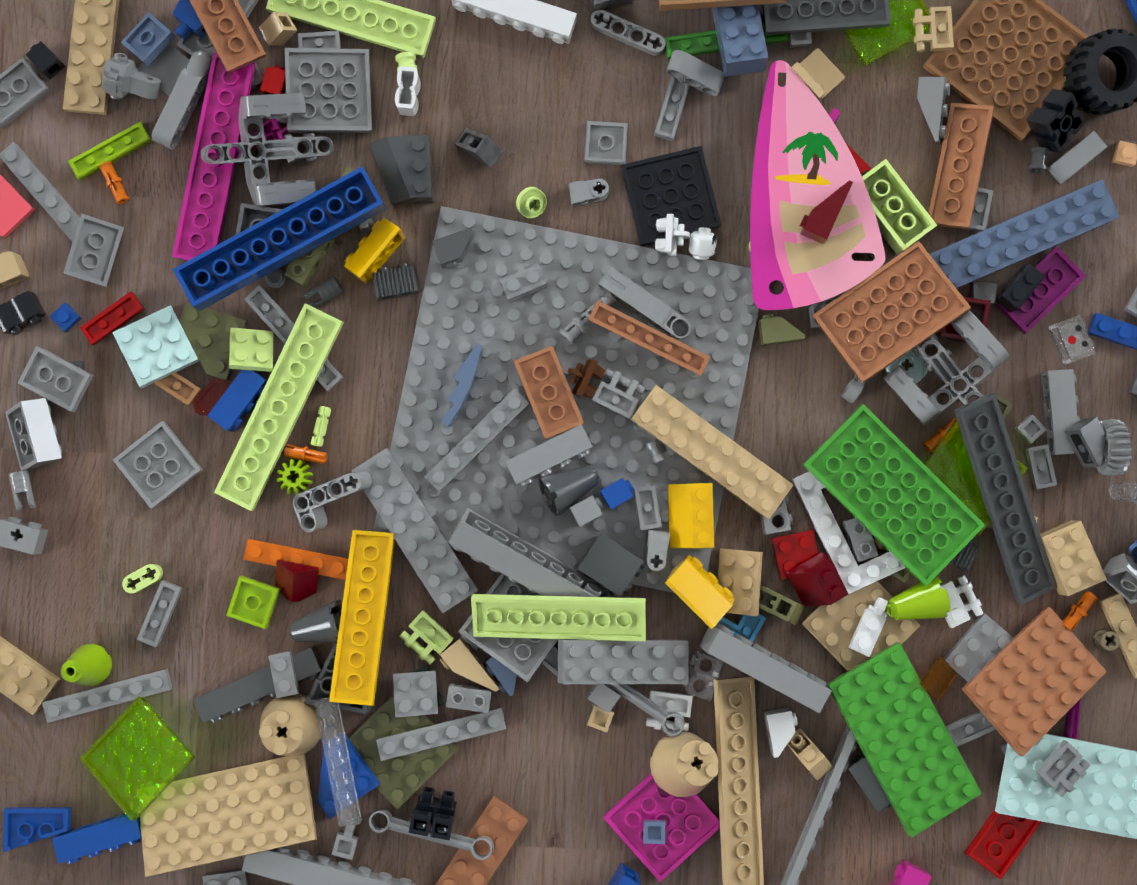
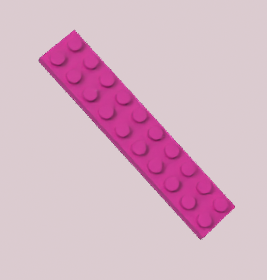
[172,52,256,261]

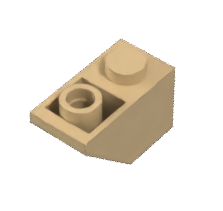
[787,728,833,781]

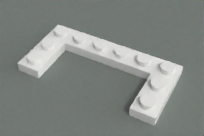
[792,472,905,594]

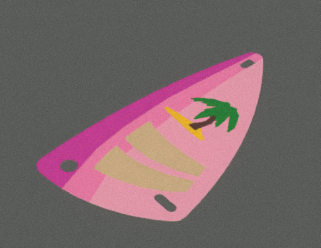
[750,60,885,310]

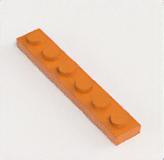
[243,539,349,580]

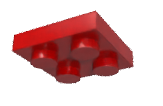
[771,529,818,580]

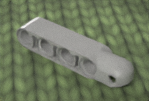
[151,50,212,150]
[597,267,691,339]

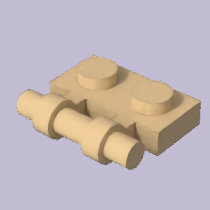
[912,6,954,52]

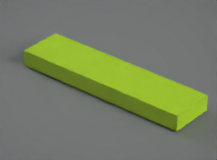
[68,121,152,181]

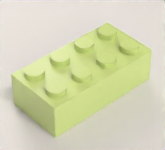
[862,159,937,255]

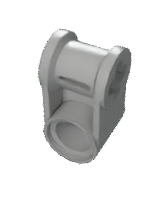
[568,179,609,206]
[645,530,670,571]

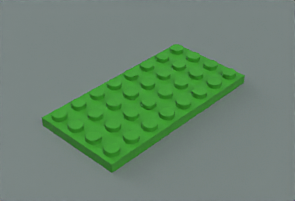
[803,404,985,586]
[826,642,982,838]

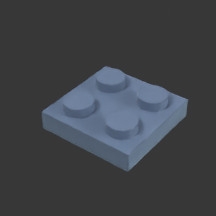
[121,12,176,66]

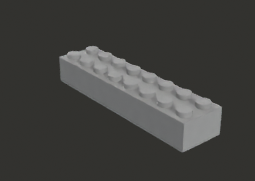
[448,508,613,597]

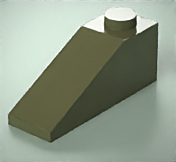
[759,585,804,625]

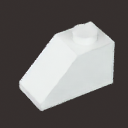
[763,708,798,758]

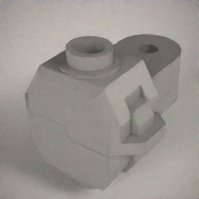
[102,53,161,100]

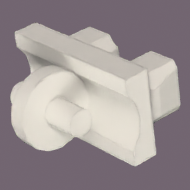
[655,214,690,256]

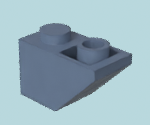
[485,656,517,696]

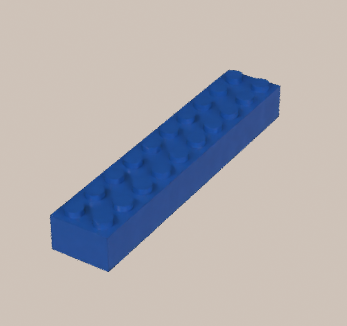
[173,166,386,311]

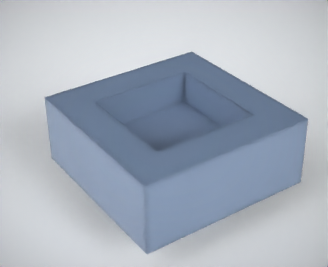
[643,820,666,844]

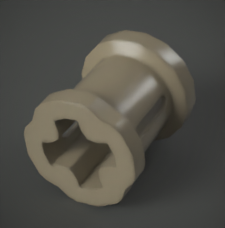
[1093,630,1120,651]

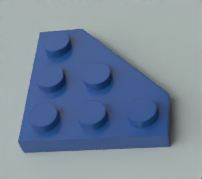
[317,731,380,819]

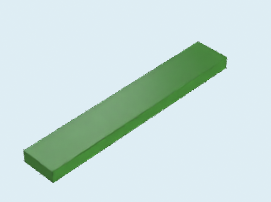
[664,23,789,60]

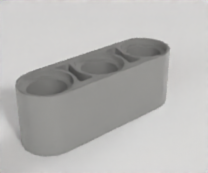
[666,50,724,96]
[1048,130,1108,184]

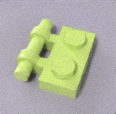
[399,610,454,665]

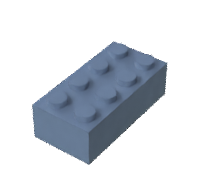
[712,5,768,77]

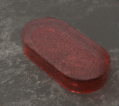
[193,379,229,416]

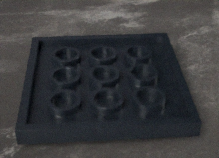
[621,146,721,246]

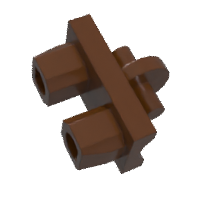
[567,359,605,398]

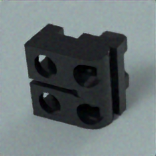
[409,787,457,840]

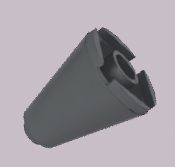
[538,466,599,516]
[289,600,342,643]

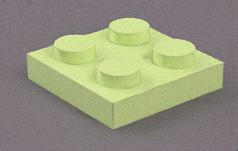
[229,328,273,372]

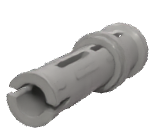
[559,292,616,345]

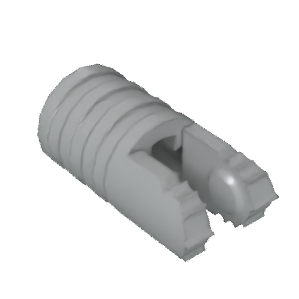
[8,470,36,511]

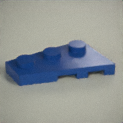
[3,807,71,852]

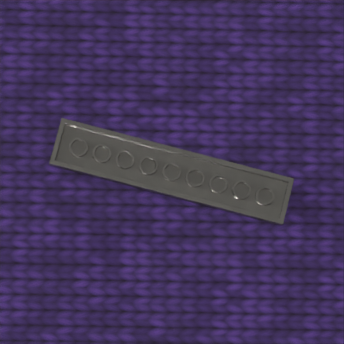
[954,393,1057,605]

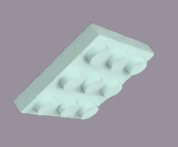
[112,305,199,389]

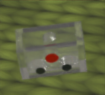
[1048,314,1095,365]

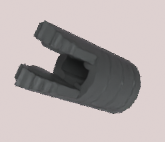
[301,276,344,308]

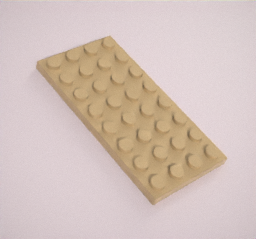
[137,753,317,877]

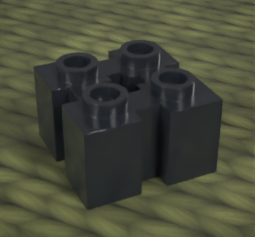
[1026,89,1086,153]

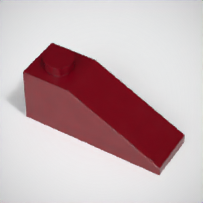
[799,180,853,244]

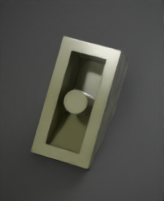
[757,314,805,347]

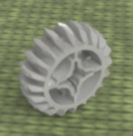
[1096,419,1132,476]

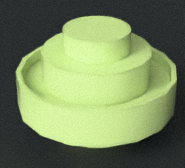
[516,187,547,218]

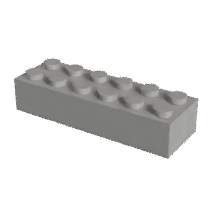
[699,623,832,713]
[557,639,689,684]

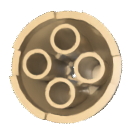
[259,693,324,757]
[650,731,718,797]

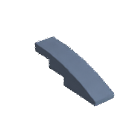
[441,343,483,427]

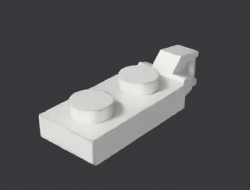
[848,597,888,657]

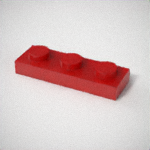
[80,291,145,346]

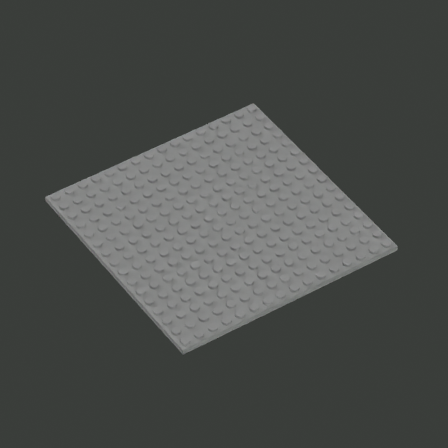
[373,206,759,593]

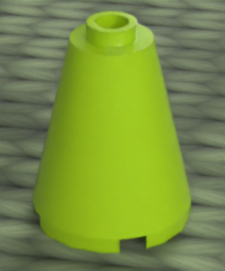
[886,576,951,620]
[61,644,112,686]

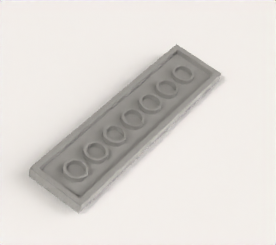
[351,448,479,614]

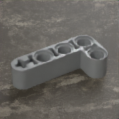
[293,471,372,533]

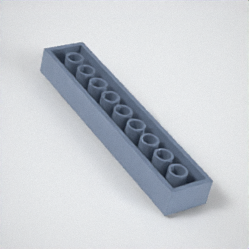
[930,179,1120,289]

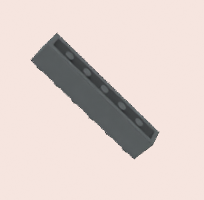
[194,645,324,724]

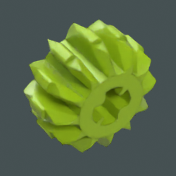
[277,459,313,495]

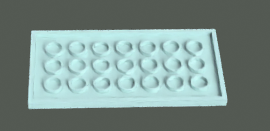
[995,734,1137,839]

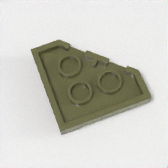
[180,302,247,381]

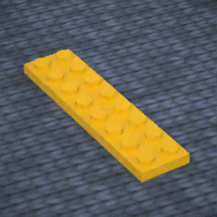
[329,530,395,706]

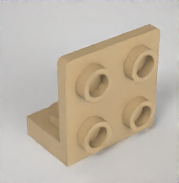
[791,48,845,101]

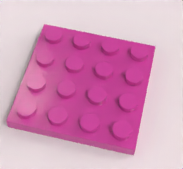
[603,773,720,882]

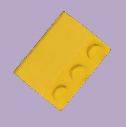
[344,218,406,285]
[668,483,714,548]
[665,555,734,629]

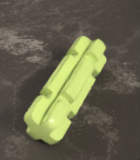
[311,406,331,447]

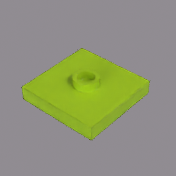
[226,575,281,629]

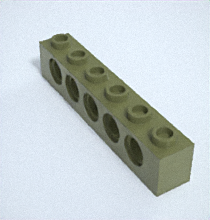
[284,166,354,289]

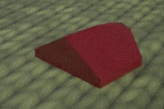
[275,559,319,602]

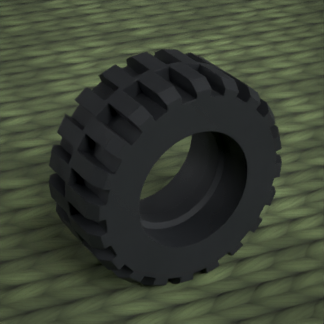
[1063,28,1137,115]

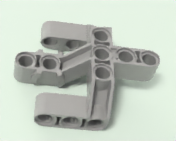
[200,93,333,205]
[884,310,1010,425]

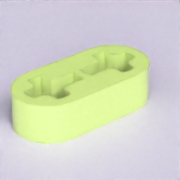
[122,564,163,593]

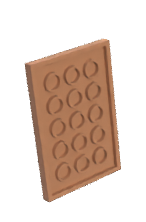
[813,241,971,384]
[962,606,1107,756]

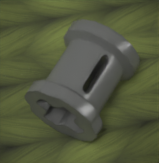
[1028,147,1050,173]

